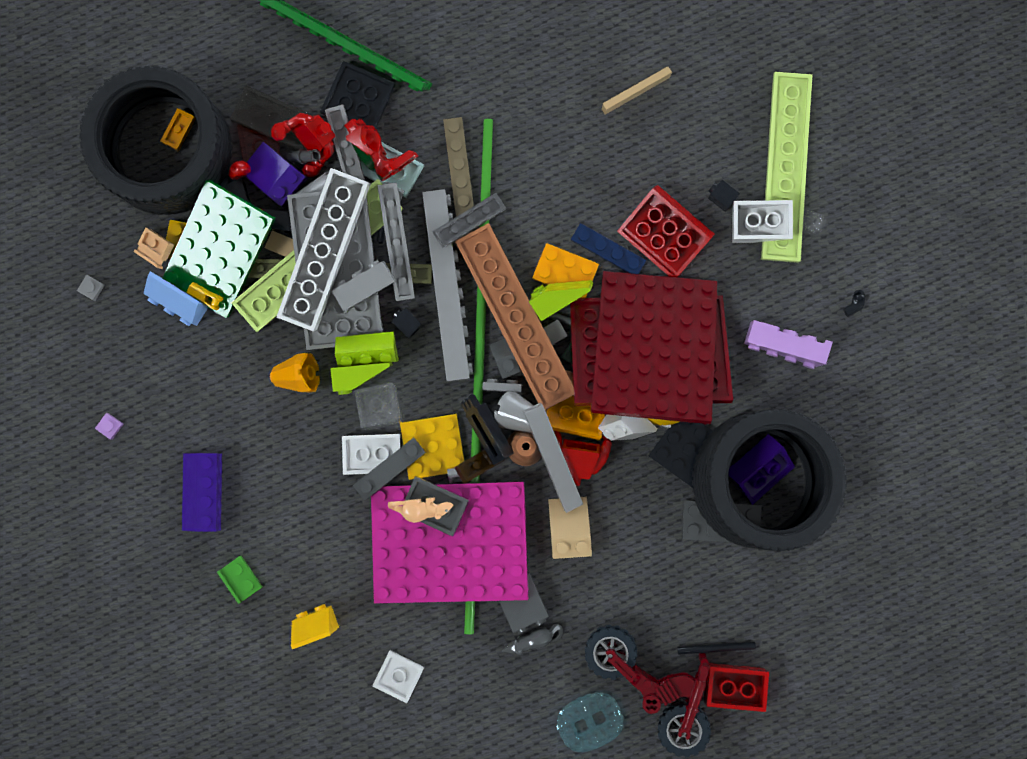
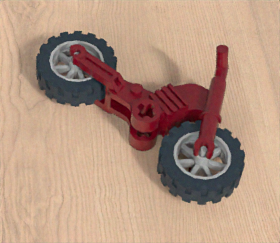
[585,625,711,758]

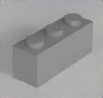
[332,260,396,311]

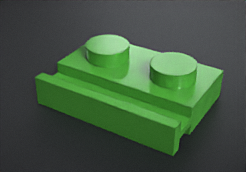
[217,556,263,604]

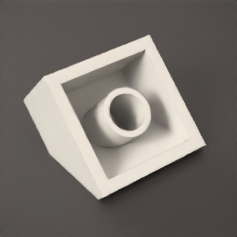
[598,415,657,441]

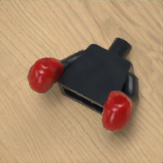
[219,161,263,211]

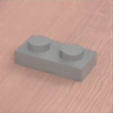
[483,379,522,393]

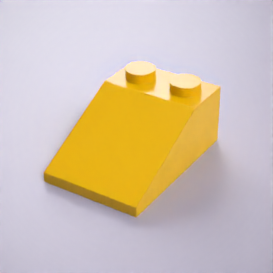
[291,604,339,649]

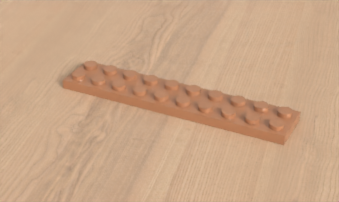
[455,223,574,410]

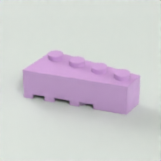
[744,320,833,369]

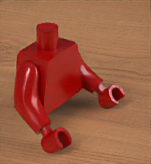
[553,430,612,486]

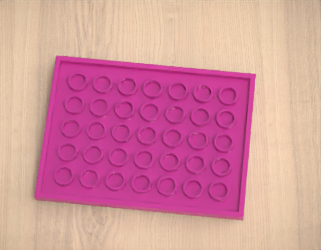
[371,482,529,603]

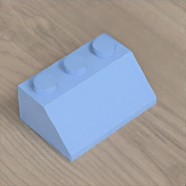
[144,271,208,326]

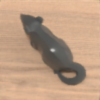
[502,624,563,655]

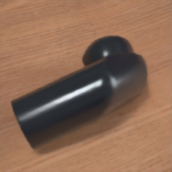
[843,290,866,317]

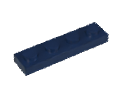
[571,223,646,274]

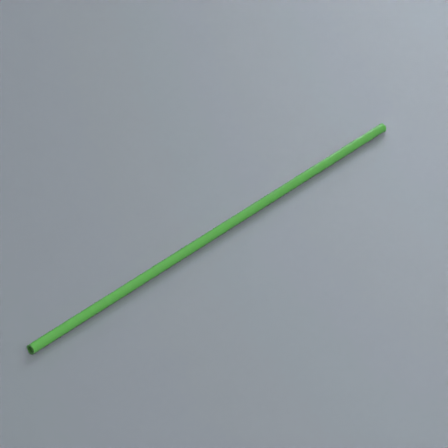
[464,119,493,634]

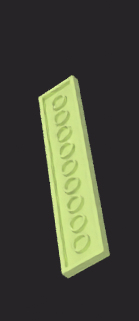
[761,72,812,263]
[232,179,403,332]

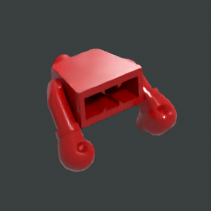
[271,113,336,178]

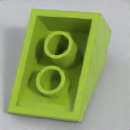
[529,280,593,321]
[331,362,392,395]

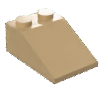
[548,497,592,559]

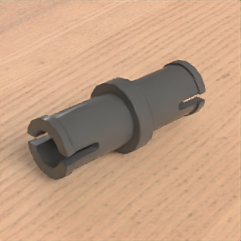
[286,149,320,164]

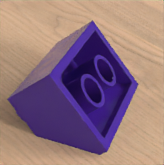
[728,434,795,505]

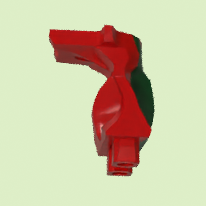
[344,119,419,181]

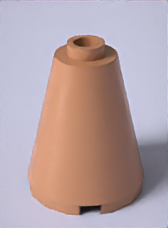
[508,430,542,466]

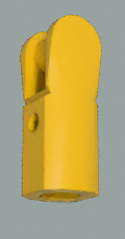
[187,282,223,310]

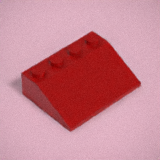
[617,185,715,278]

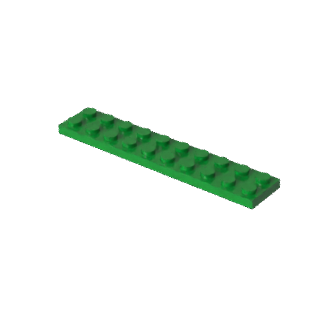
[259,0,433,92]

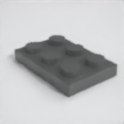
[405,476,469,536]

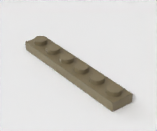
[443,117,477,230]

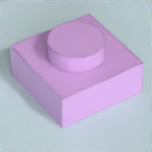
[95,413,124,440]

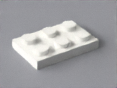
[342,434,401,475]

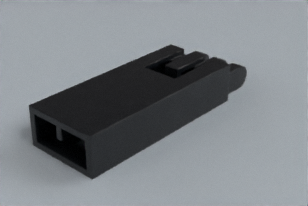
[461,394,514,465]

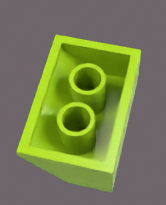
[335,332,399,367]

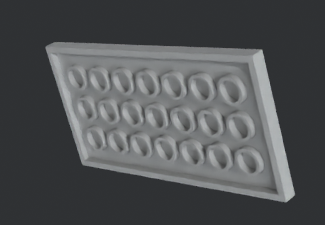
[287,191,383,350]

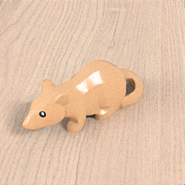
[388,497,454,523]

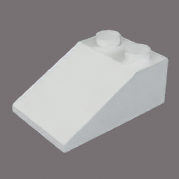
[732,200,793,243]

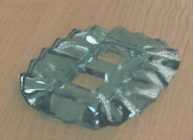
[557,692,623,752]

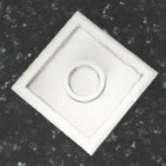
[373,650,424,703]

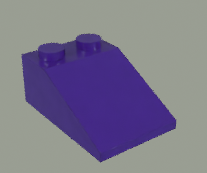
[246,142,308,208]

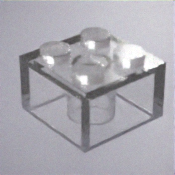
[354,382,403,430]

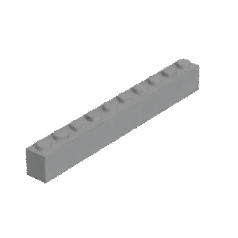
[422,189,473,382]

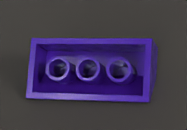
[182,453,222,532]

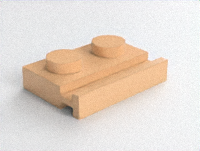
[134,228,174,269]

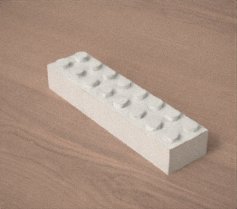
[277,168,371,331]

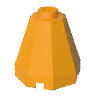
[270,353,320,393]

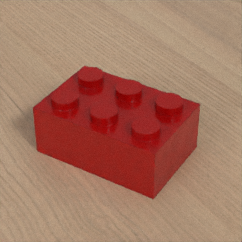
[703,663,769,712]

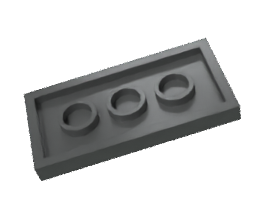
[682,500,762,542]

